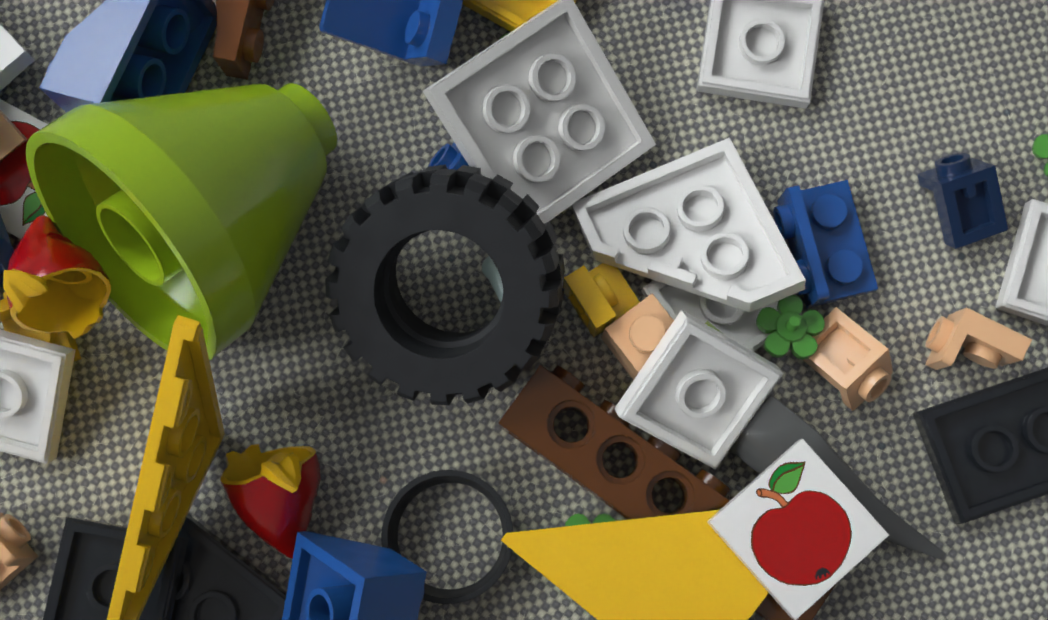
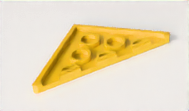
[107,315,225,620]
[501,510,768,620]

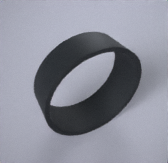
[381,470,513,604]

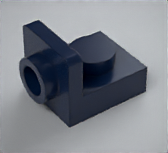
[917,153,1008,249]

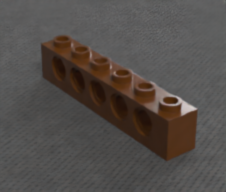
[498,365,838,620]

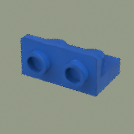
[773,180,878,308]

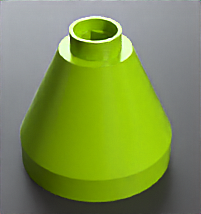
[26,83,337,361]

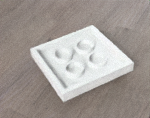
[423,0,656,223]

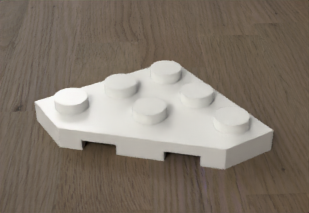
[572,137,806,312]

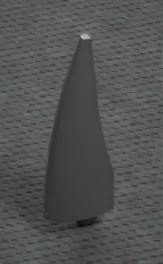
[729,394,946,559]

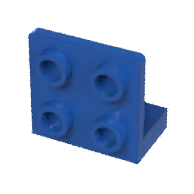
[319,0,463,67]

